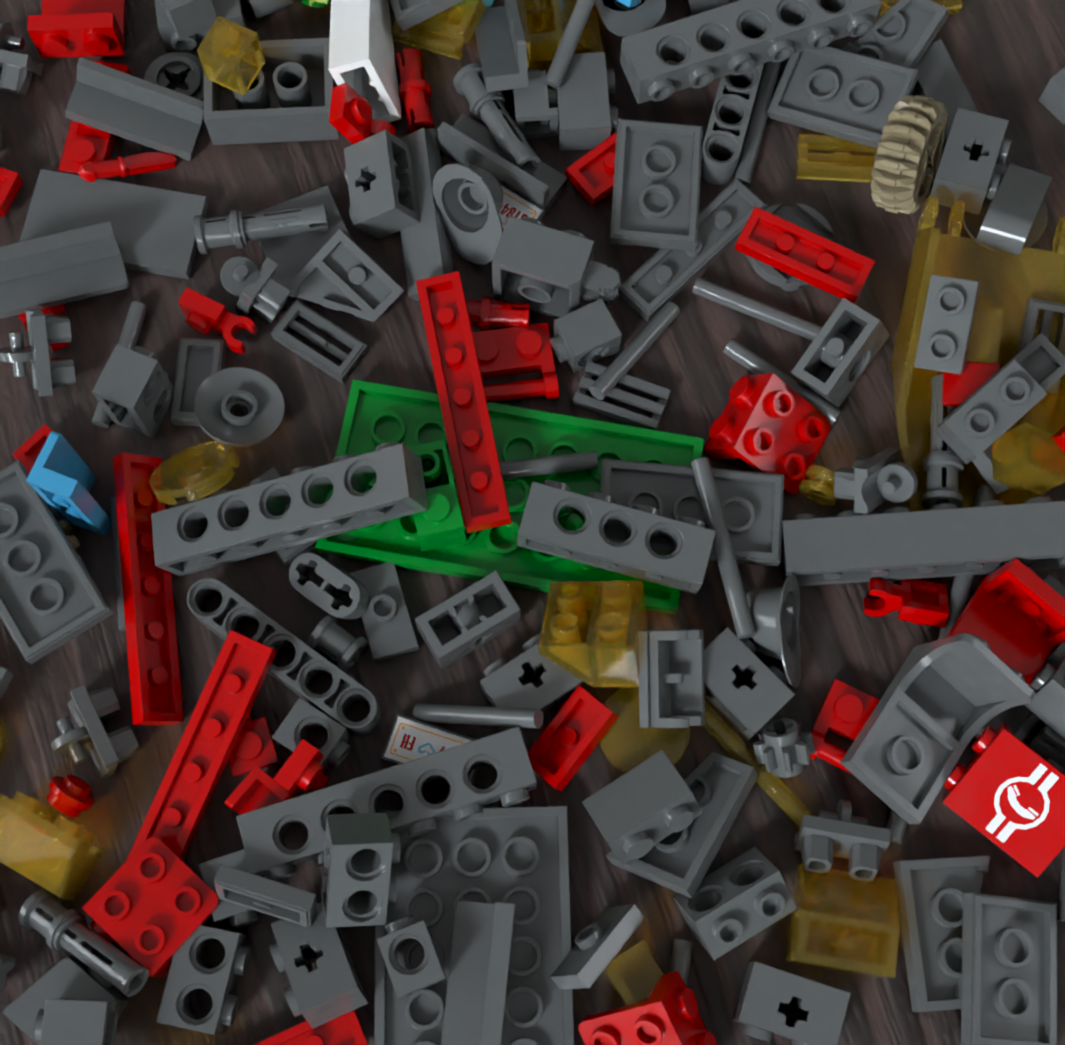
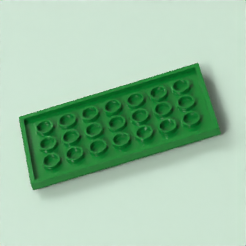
[315,379,704,615]

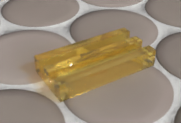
[796,134,877,183]

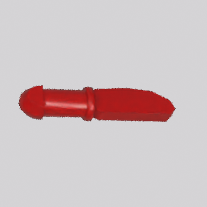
[79,151,177,183]

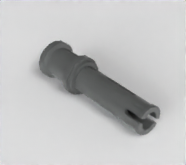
[453,62,540,174]
[193,202,329,254]
[921,374,964,509]
[18,888,149,997]

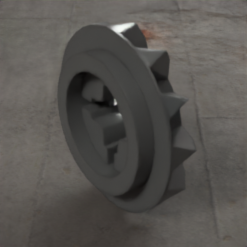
[144,52,204,101]

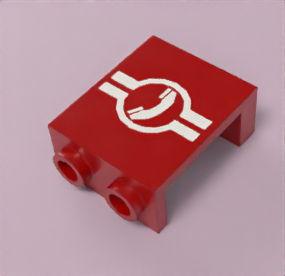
[942,721,1065,878]

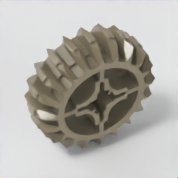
[870,95,948,215]

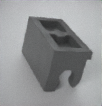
[638,629,705,728]

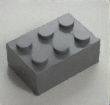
[204,38,339,145]

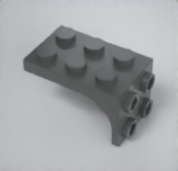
[840,633,1036,825]

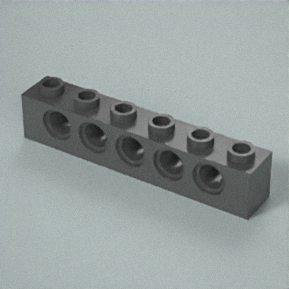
[620,0,882,104]
[151,442,428,576]
[236,726,537,881]

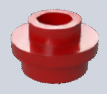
[46,774,94,818]

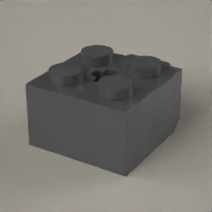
[492,216,621,319]

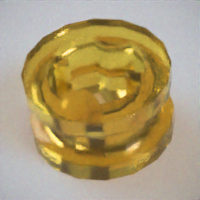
[799,465,838,506]

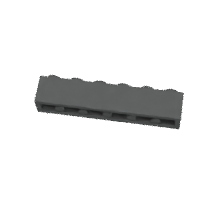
[782,497,1065,586]

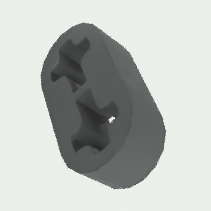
[289,553,370,620]

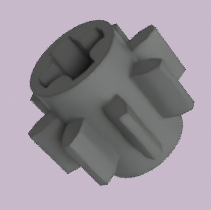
[753,718,815,778]

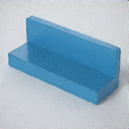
[26,431,111,538]

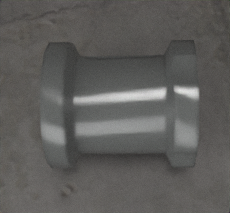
[306,614,368,673]

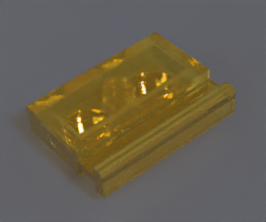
[390,0,486,60]

